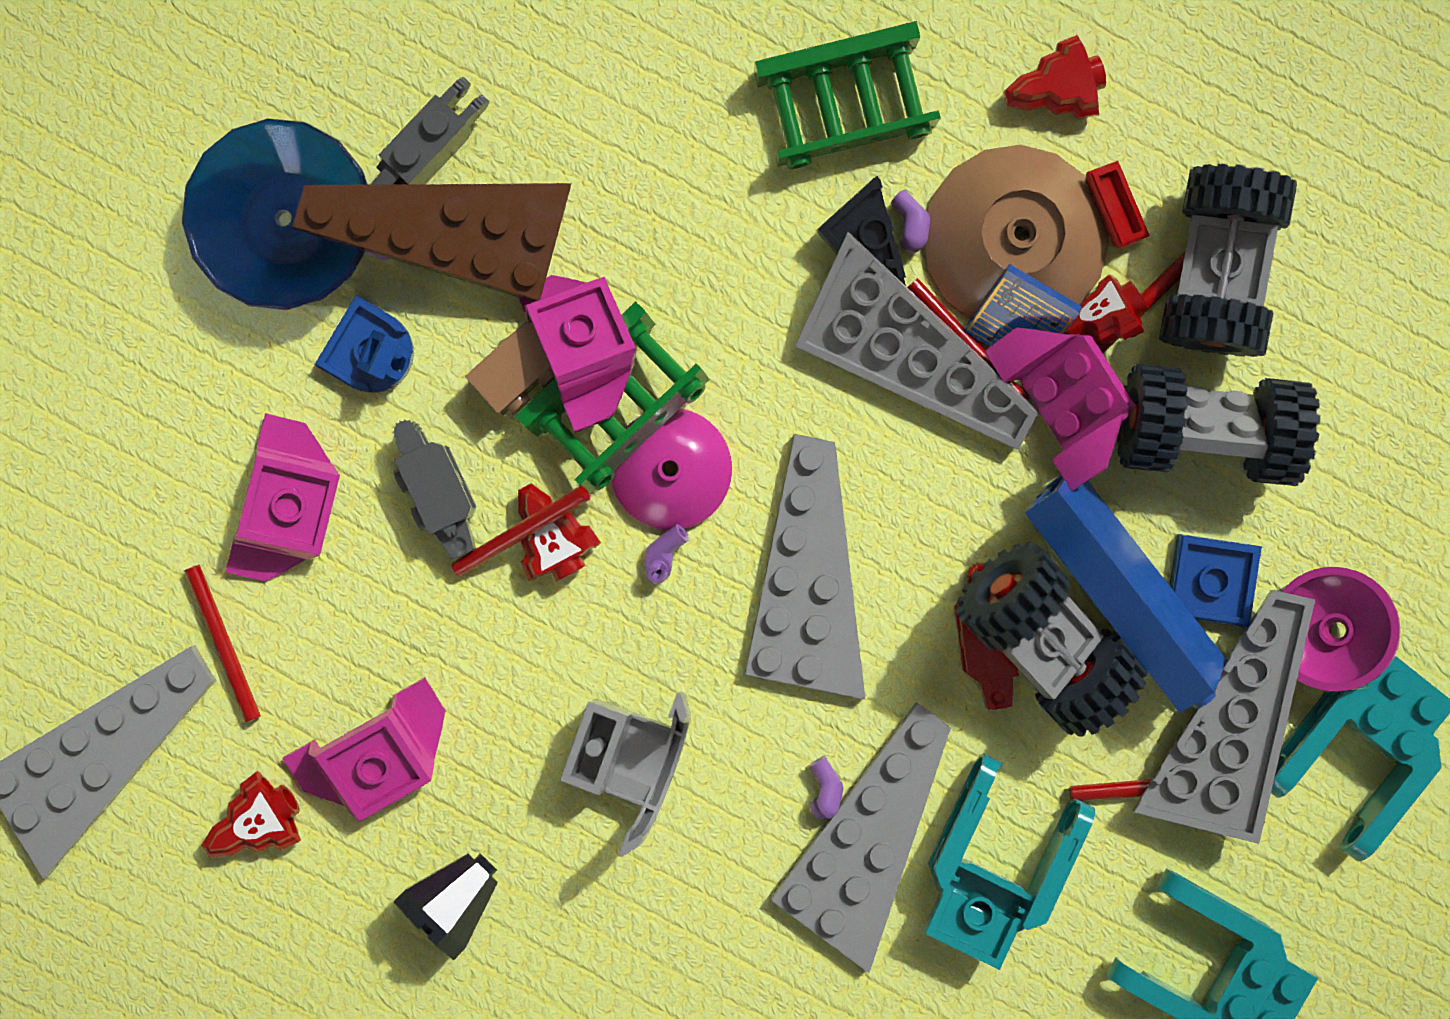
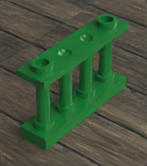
[754,21,941,170]
[515,301,710,494]

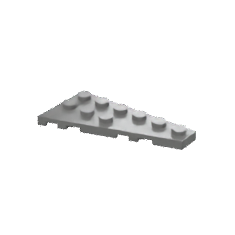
[795,232,1037,450]
[745,434,865,699]
[1133,590,1315,844]
[0,646,216,879]
[770,702,951,973]

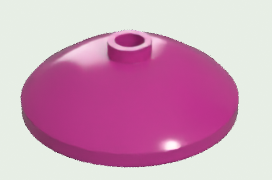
[611,408,732,530]
[1281,567,1401,692]

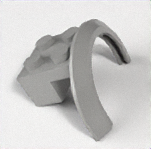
[560,691,691,857]

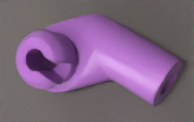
[891,190,930,253]
[645,524,689,584]
[808,756,844,820]

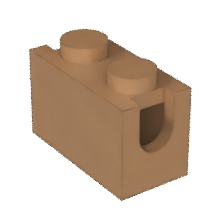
[465,321,555,415]

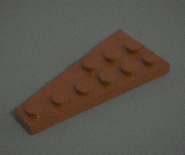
[293,183,572,302]

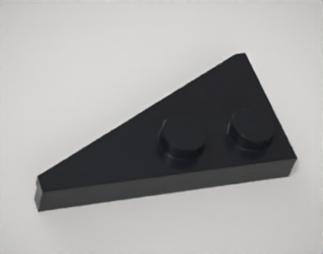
[815,176,906,286]

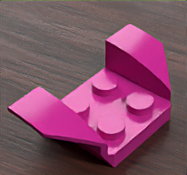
[518,275,636,433]
[985,328,1135,491]
[225,413,340,581]
[282,677,446,822]

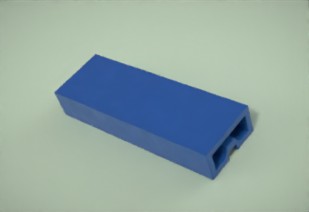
[1024,475,1226,713]

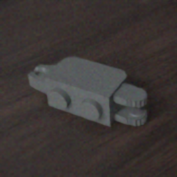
[371,77,490,185]
[392,419,477,559]

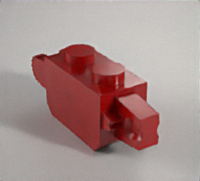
[954,562,1019,710]

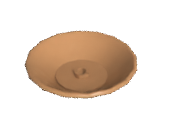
[924,145,1109,319]

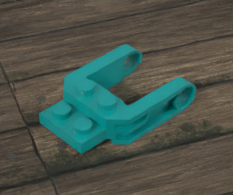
[1271,655,1450,862]
[922,754,1095,970]
[1106,868,1318,1019]

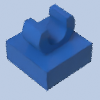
[356,330,412,380]

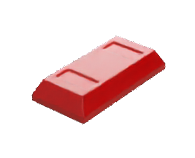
[1085,161,1150,249]

